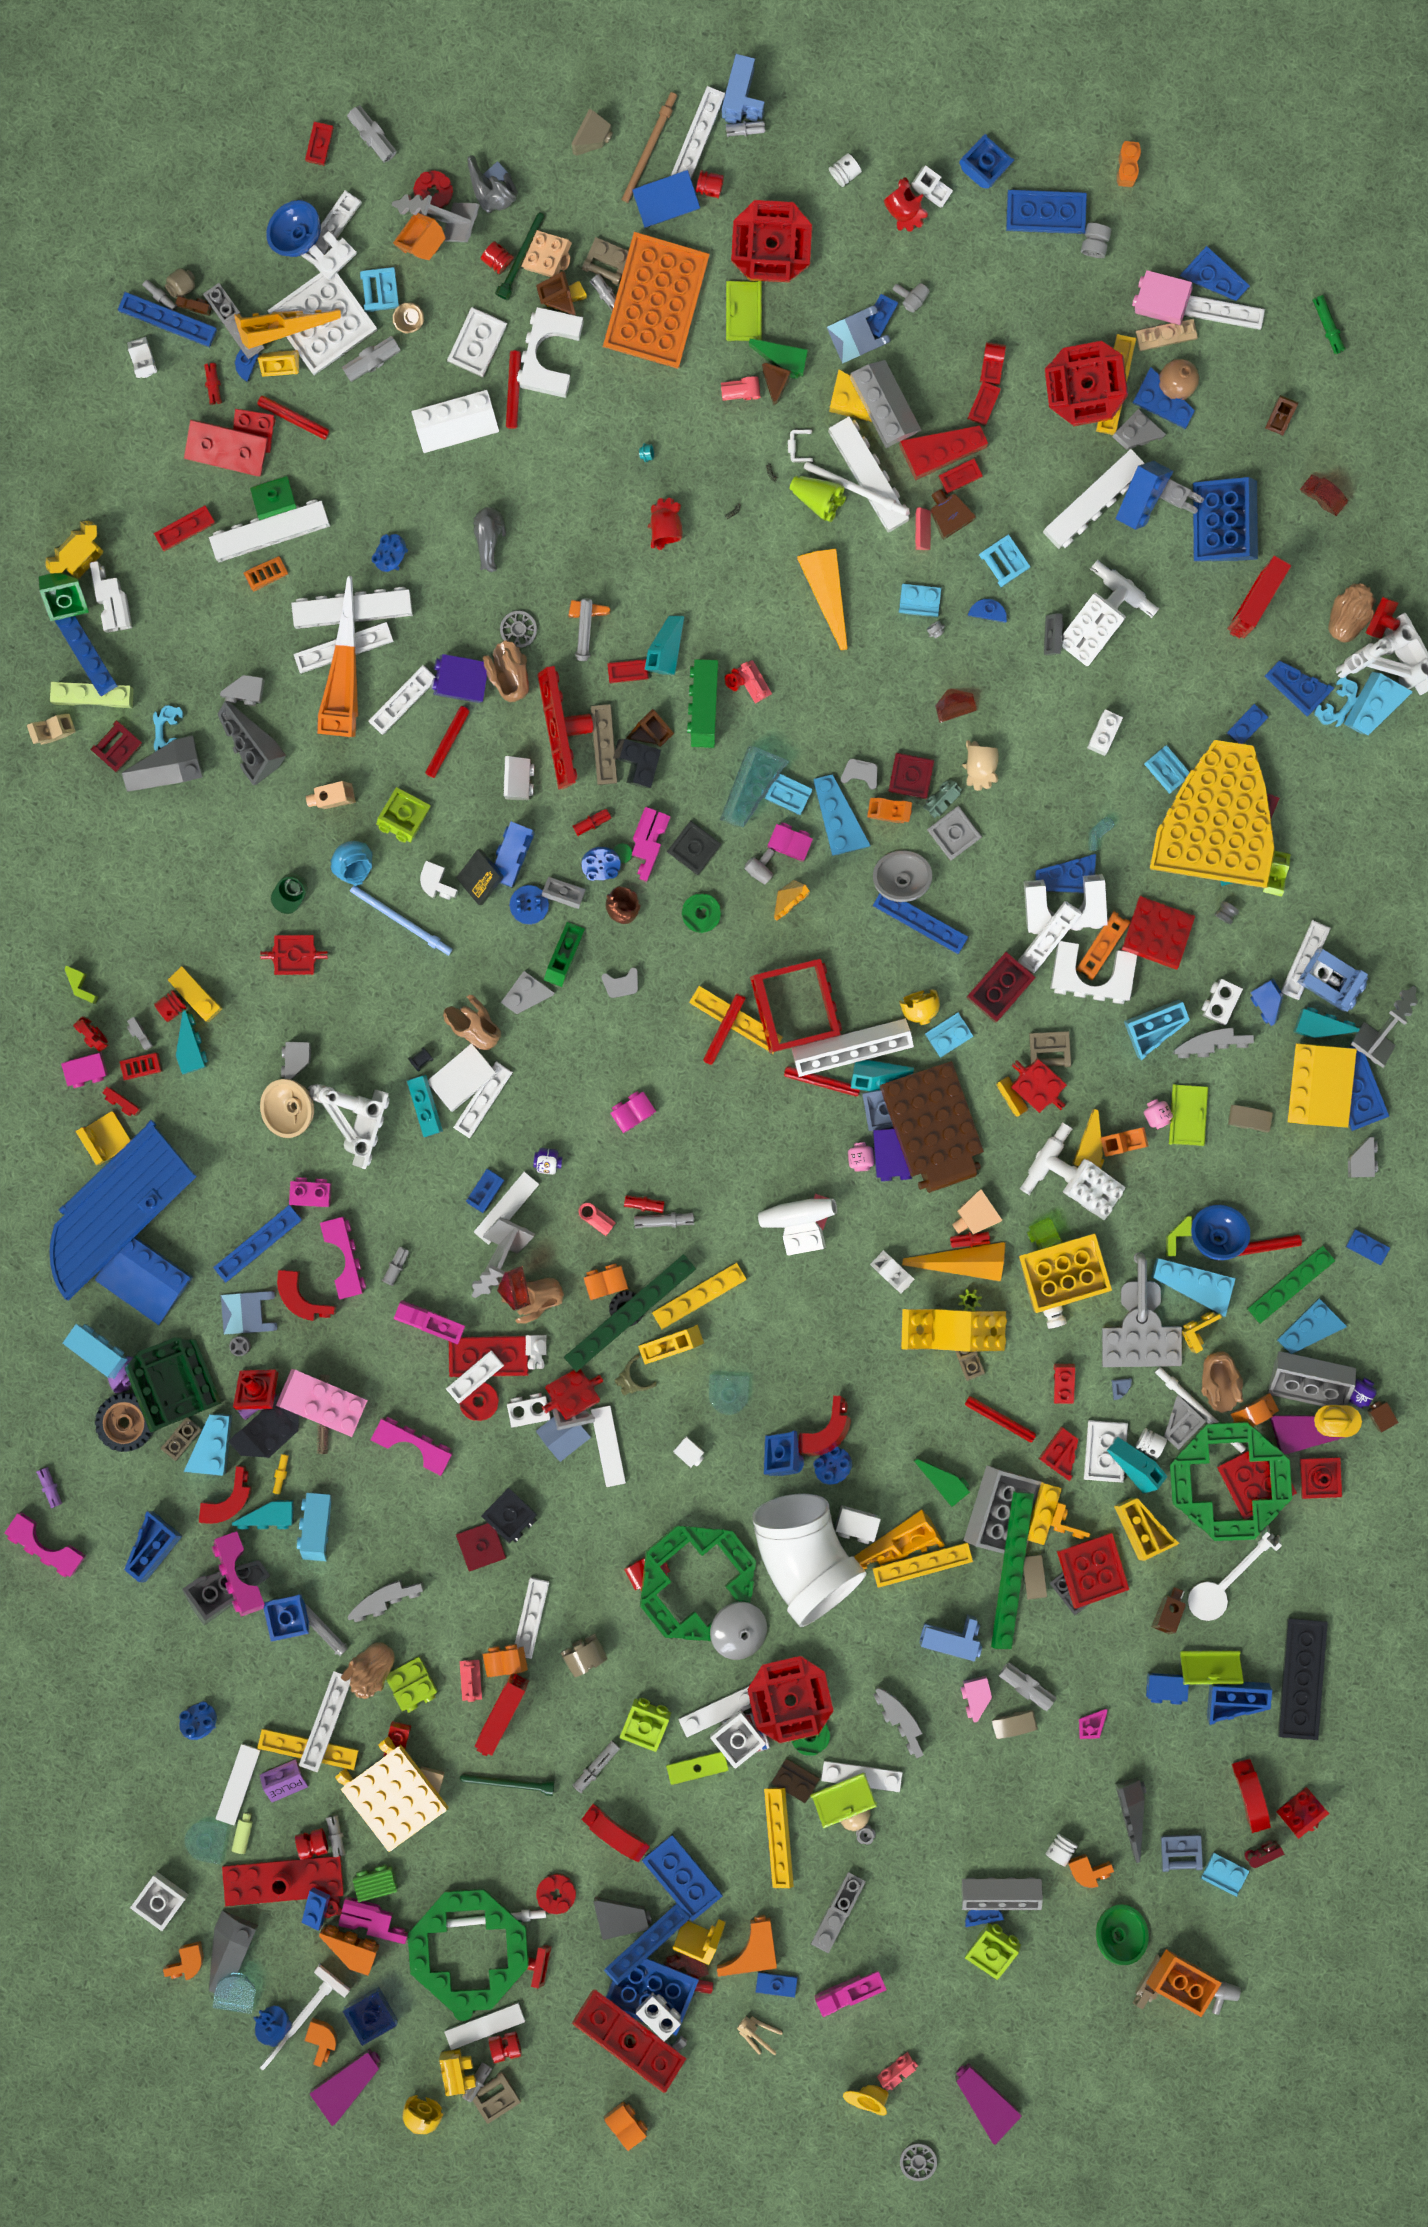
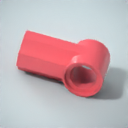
[721,377,761,401]
[578,1202,616,1236]

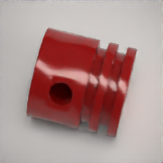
[696,170,724,199]
[481,241,514,275]
[154,990,187,1022]

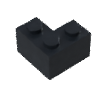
[613,739,661,788]

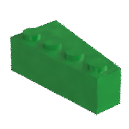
[687,659,718,748]

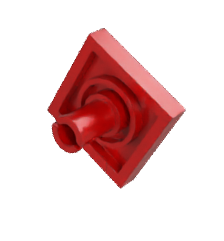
[233,1369,279,1410]
[1300,1457,1342,1499]
[1276,1787,1329,1839]

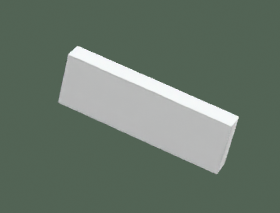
[446,1350,504,1404]

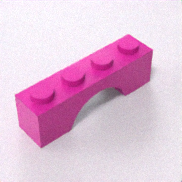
[320,1217,366,1300]
[371,1416,453,1476]
[5,1512,86,1577]
[212,1531,265,1617]

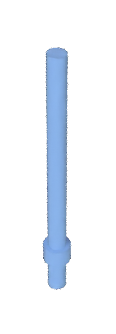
[350,886,453,956]

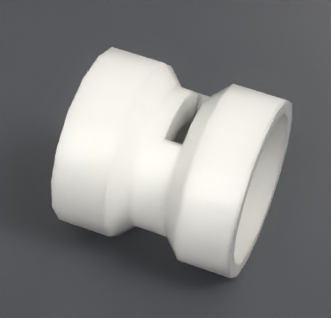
[1043,1306,1067,1329]

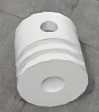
[829,153,862,187]
[1135,1428,1167,1460]
[1045,1833,1078,1867]

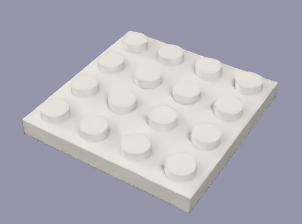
[267,272,377,375]

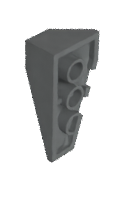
[217,701,286,785]
[122,735,204,792]
[182,1560,270,1625]
[1115,1777,1147,1863]
[209,1910,259,1999]

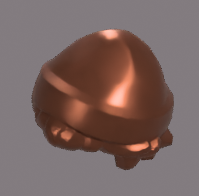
[605,886,641,924]

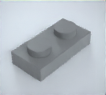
[542,877,586,909]

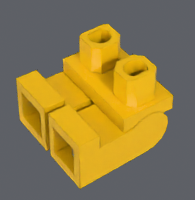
[439,2049,476,2096]

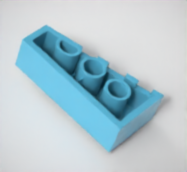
[1151,1258,1235,1317]

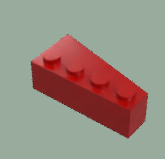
[899,426,988,481]

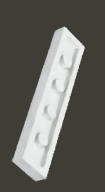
[671,86,725,179]
[294,622,394,674]
[299,1671,350,1773]

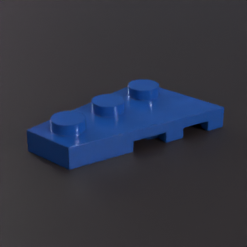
[1179,246,1250,301]
[1133,367,1195,429]
[1265,661,1334,716]
[1035,854,1096,893]

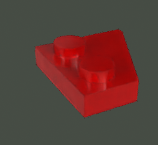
[1038,1427,1078,1481]

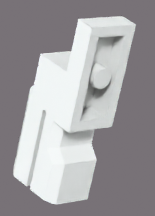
[90,561,133,633]

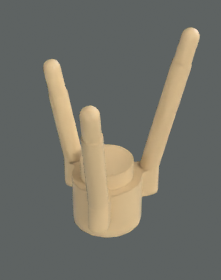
[737,2016,783,2055]

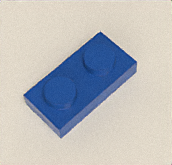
[867,294,898,338]
[1227,704,1268,744]
[1345,1229,1390,1265]
[301,1887,330,1931]

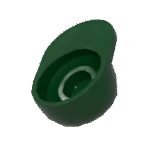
[271,873,308,914]

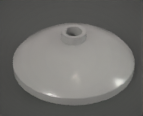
[873,851,932,902]
[710,1601,767,1660]

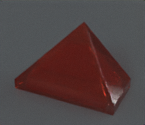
[935,689,977,723]
[497,1266,531,1311]

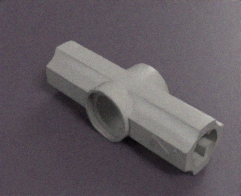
[347,105,397,163]
[342,336,401,382]
[999,1662,1056,1711]

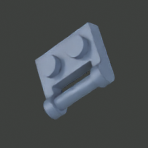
[1161,1834,1203,1872]

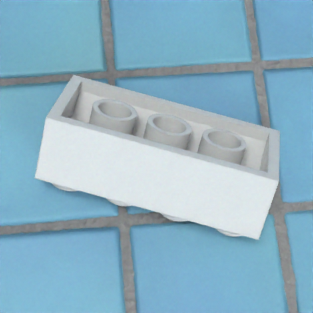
[411,390,499,453]

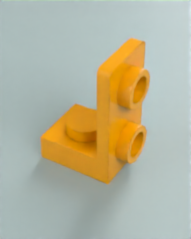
[1050,1502,1090,1539]

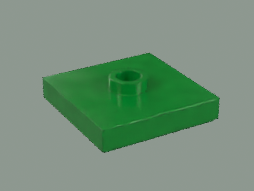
[250,476,297,520]

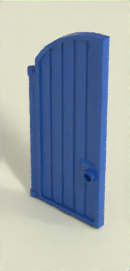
[50,1120,197,1301]

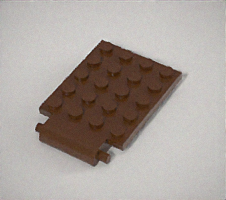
[880,1061,984,1193]

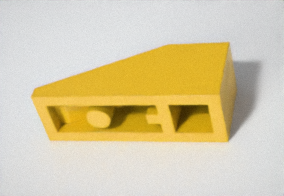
[168,966,223,1022]
[1072,1109,1104,1169]
[638,1325,704,1364]

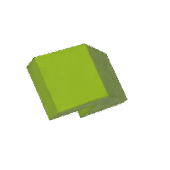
[1263,851,1291,897]
[65,966,98,1004]
[1166,1216,1192,1256]

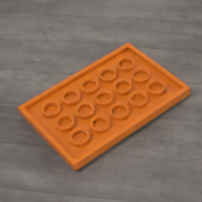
[603,232,710,369]

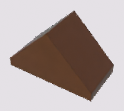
[1265,395,1299,435]

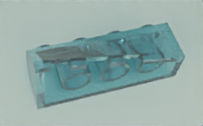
[720,746,789,828]

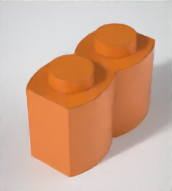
[1117,141,1141,187]
[583,1263,628,1300]
[483,1644,528,1677]
[604,2102,648,2151]

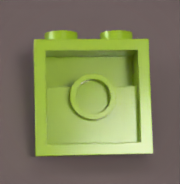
[376,787,431,843]
[386,1656,438,1713]
[619,1698,672,1752]
[965,1923,1021,1980]

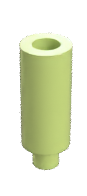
[231,1813,253,1854]

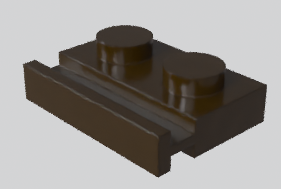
[771,1758,820,1803]

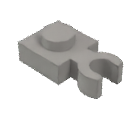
[127,1017,153,1050]

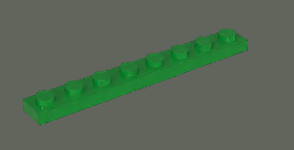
[991,1491,1034,1649]

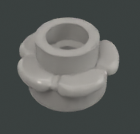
[926,621,945,638]
[856,1825,875,1845]

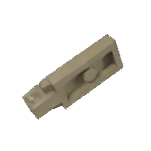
[1133,1954,1161,2010]

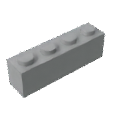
[961,1877,1043,1910]

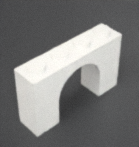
[517,307,584,398]
[1024,874,1107,934]
[1050,941,1137,1004]

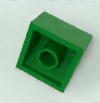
[39,573,89,621]

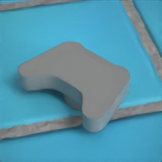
[841,759,877,790]
[601,968,638,998]

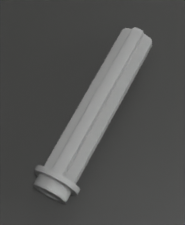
[575,598,592,661]
[305,1604,348,1656]

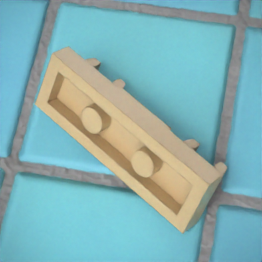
[1135,319,1198,351]

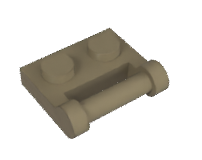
[582,237,629,285]
[1029,1031,1071,1067]
[473,2071,521,2124]

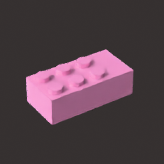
[276,1369,368,1437]

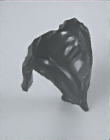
[467,155,518,213]
[473,507,506,572]

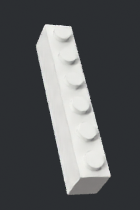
[828,417,910,533]
[1043,449,1145,549]
[209,500,330,563]
[291,587,413,629]
[791,1018,914,1077]

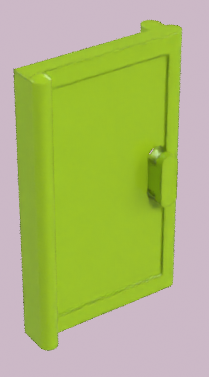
[726,281,762,341]
[1169,1084,1208,1146]
[1180,1651,1244,1685]
[810,1773,877,1828]

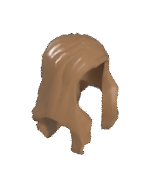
[1328,583,1376,643]
[483,641,529,702]
[443,995,501,1050]
[501,1278,564,1324]
[1201,1351,1243,1413]
[341,1642,395,1699]

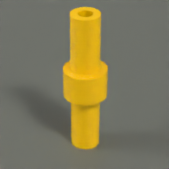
[273,1454,289,1494]

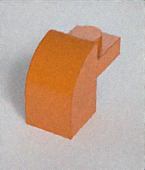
[867,798,912,823]
[1101,1127,1149,1157]
[1231,1393,1279,1427]
[1068,1854,1114,1888]
[163,1941,204,1980]
[305,2018,337,2067]

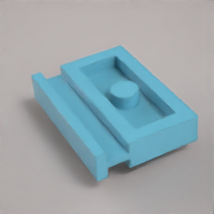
[899,584,941,617]
[1144,745,1190,794]
[765,772,813,815]
[925,1013,973,1058]
[1201,1852,1249,1897]

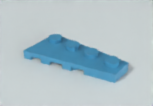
[813,774,870,856]

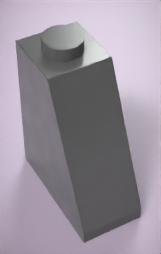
[593,1897,652,1940]

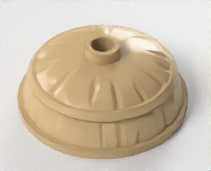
[260,1079,314,1138]

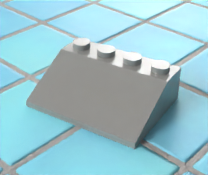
[963,1465,1047,1554]

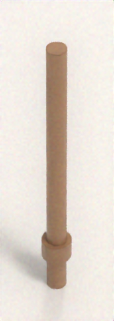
[621,92,677,203]

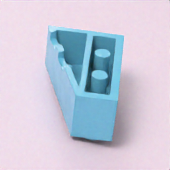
[1344,672,1412,735]
[1124,1000,1190,1060]
[62,1324,128,1379]
[184,1413,232,1476]
[297,1493,332,1561]

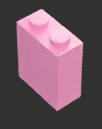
[1132,270,1192,325]

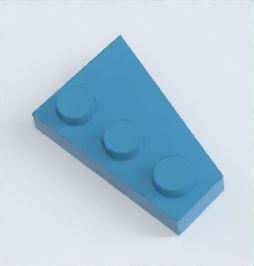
[1277,1298,1347,1354]

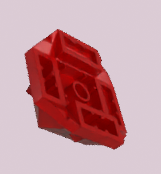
[731,200,812,283]
[1045,341,1128,426]
[747,1656,834,1744]

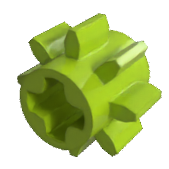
[958,1289,982,1311]

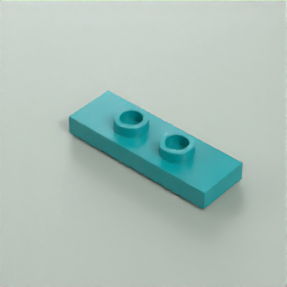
[407,1075,443,1137]

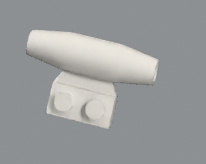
[758,1199,837,1255]

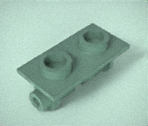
[923,779,962,818]

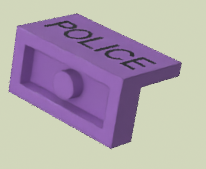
[260,1759,308,1802]

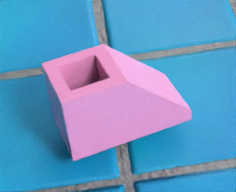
[960,1676,992,1722]

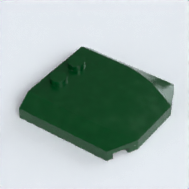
[125,1337,222,1433]

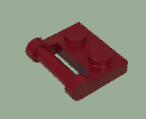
[90,720,143,773]
[1244,1840,1285,1868]

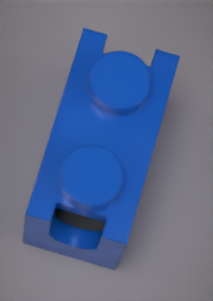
[1146,1673,1189,1705]

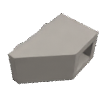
[220,675,265,706]
[281,1042,311,1080]
[1348,1137,1378,1177]

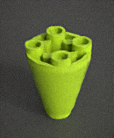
[789,475,846,522]

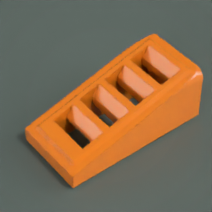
[243,556,288,592]
[569,600,611,618]

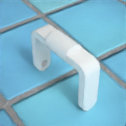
[788,430,813,462]

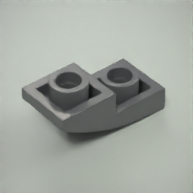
[1050,1573,1090,1616]

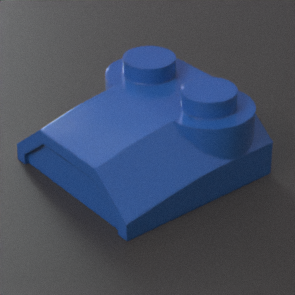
[959,134,1014,188]
[764,1431,804,1476]
[264,1594,309,1642]

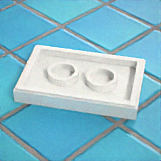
[447,307,508,377]
[428,1044,497,1112]
[1084,1420,1128,1483]

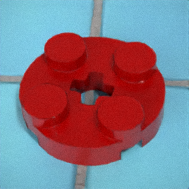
[413,171,453,209]
[73,1016,109,1052]
[459,1382,499,1421]
[536,1873,576,1914]

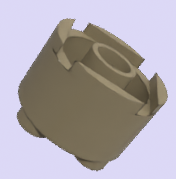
[560,1633,608,1677]

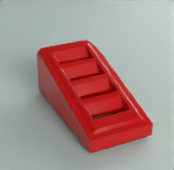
[119,1052,163,1081]

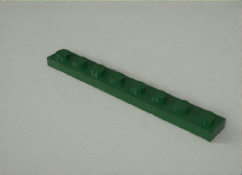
[564,1254,696,1372]

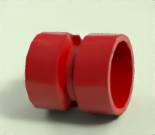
[295,1828,329,1860]
[488,2031,522,2063]

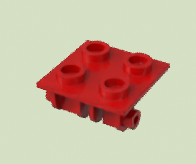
[233,408,276,453]

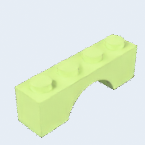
[50,682,133,708]

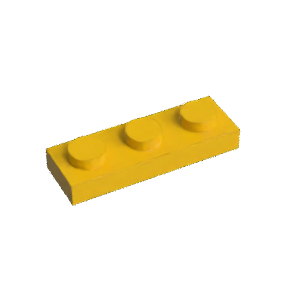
[1027,1482,1062,1545]

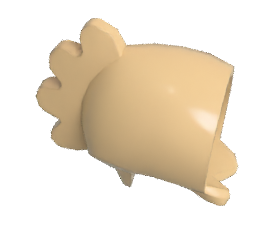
[962,740,999,791]

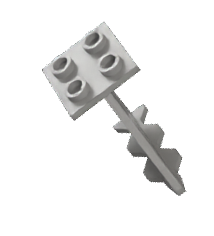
[392,194,480,242]
[1351,986,1418,1068]
[471,1217,535,1298]

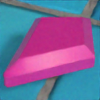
[1079,1709,1107,1739]

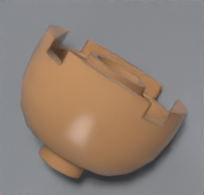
[1159,359,1199,400]

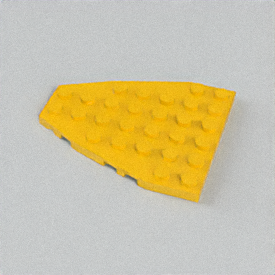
[1150,740,1275,888]

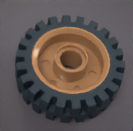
[95,1393,153,1452]

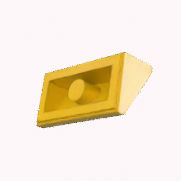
[258,350,299,377]
[996,1077,1028,1117]

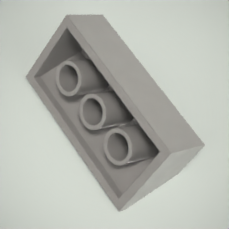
[850,360,921,448]
[1268,1351,1356,1406]

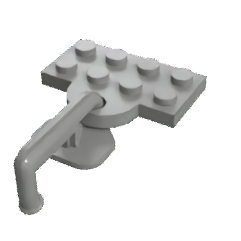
[1102,1252,1182,1367]

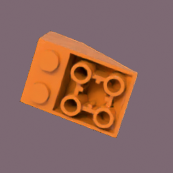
[319,1925,380,1976]

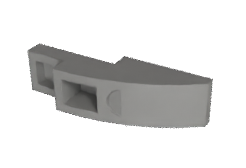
[203,283,264,359]
[1173,1028,1254,1058]
[348,1580,424,1622]
[873,1686,923,1758]
[810,1872,866,1953]

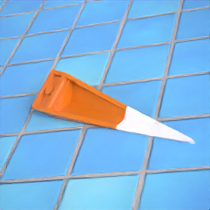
[317,576,358,737]

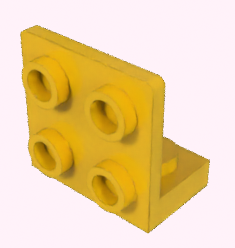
[76,1112,131,1165]
[1182,1311,1222,1353]
[673,1919,726,1965]

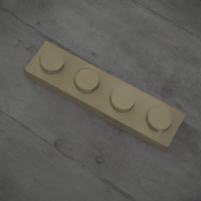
[591,704,617,785]

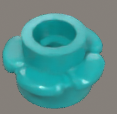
[639,443,654,462]

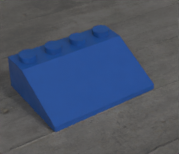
[1193,477,1258,561]
[95,1236,193,1325]
[605,1949,699,2036]

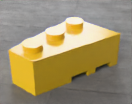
[829,370,872,422]
[1114,1498,1179,1561]

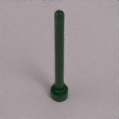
[495,212,544,301]
[460,1774,555,1796]

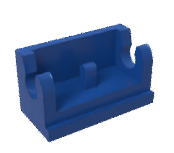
[466,1168,505,1213]

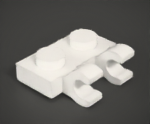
[309,231,357,281]

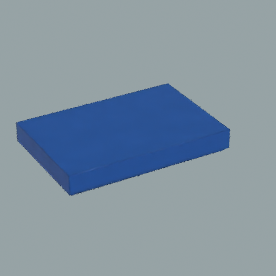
[632,170,701,228]

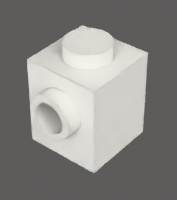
[673,1436,704,1467]

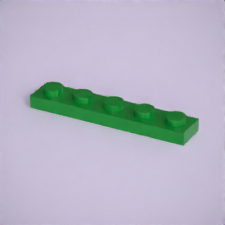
[1247,1246,1335,1324]

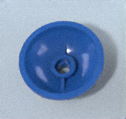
[266,200,321,257]
[1191,1205,1250,1260]

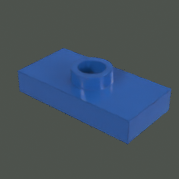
[756,1972,797,1998]

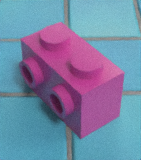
[61,1052,108,1088]
[289,1177,332,1207]

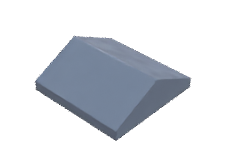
[862,1090,893,1131]
[536,1417,591,1462]

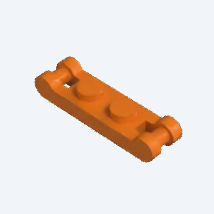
[1076,911,1130,981]

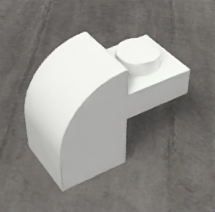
[911,165,953,208]
[127,337,157,378]
[420,861,458,900]
[870,1250,915,1293]

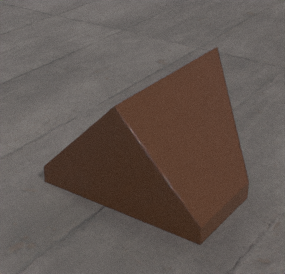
[536,271,576,316]
[762,363,791,405]
[626,709,674,747]

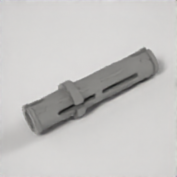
[634,1212,694,1228]
[572,1740,621,1794]

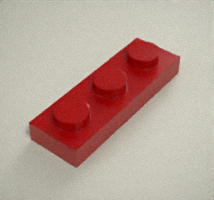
[154,505,216,552]

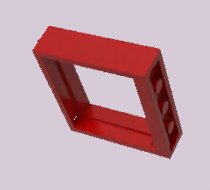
[1227,555,1291,639]
[750,959,842,1053]
[474,1674,529,1756]

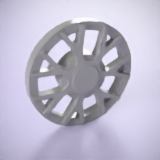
[500,611,537,648]
[900,2143,937,2181]

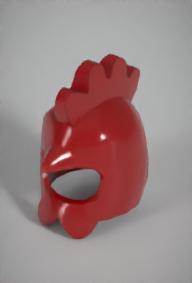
[883,177,928,232]
[647,498,683,550]

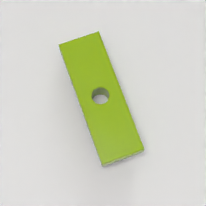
[666,1751,729,1785]

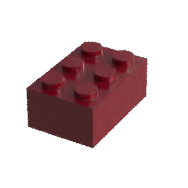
[966,952,1036,1023]

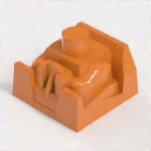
[393,213,445,260]

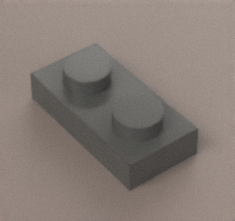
[1044,614,1063,656]

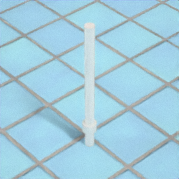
[804,462,909,516]
[1155,1367,1246,1453]
[447,1909,546,1927]

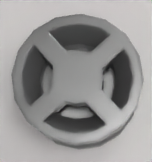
[1214,901,1239,925]
[229,1336,251,1356]

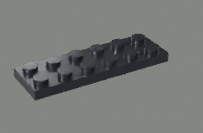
[1278,1618,1328,1740]

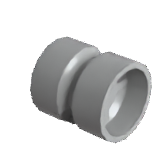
[1080,223,1112,258]

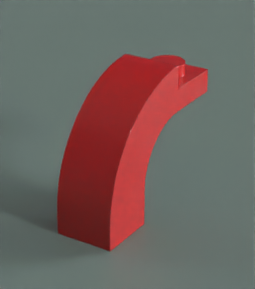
[277,1270,336,1321]
[798,1395,851,1456]
[198,1465,252,1524]
[1231,1759,1271,1833]
[581,1804,650,1863]

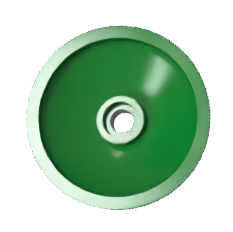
[1096,1904,1149,1965]

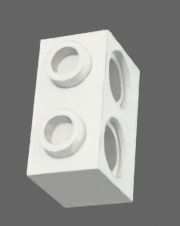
[1087,710,1123,756]
[1201,979,1243,1025]
[507,1393,551,1428]
[636,1992,681,2042]

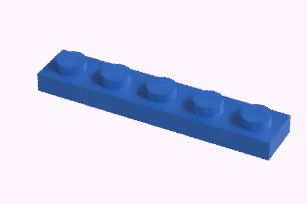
[118,292,217,348]
[55,616,118,696]
[873,893,968,954]
[213,1205,302,1283]
[604,1904,690,1985]

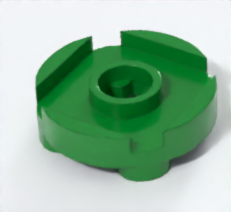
[682,894,721,933]
[791,1724,830,1756]

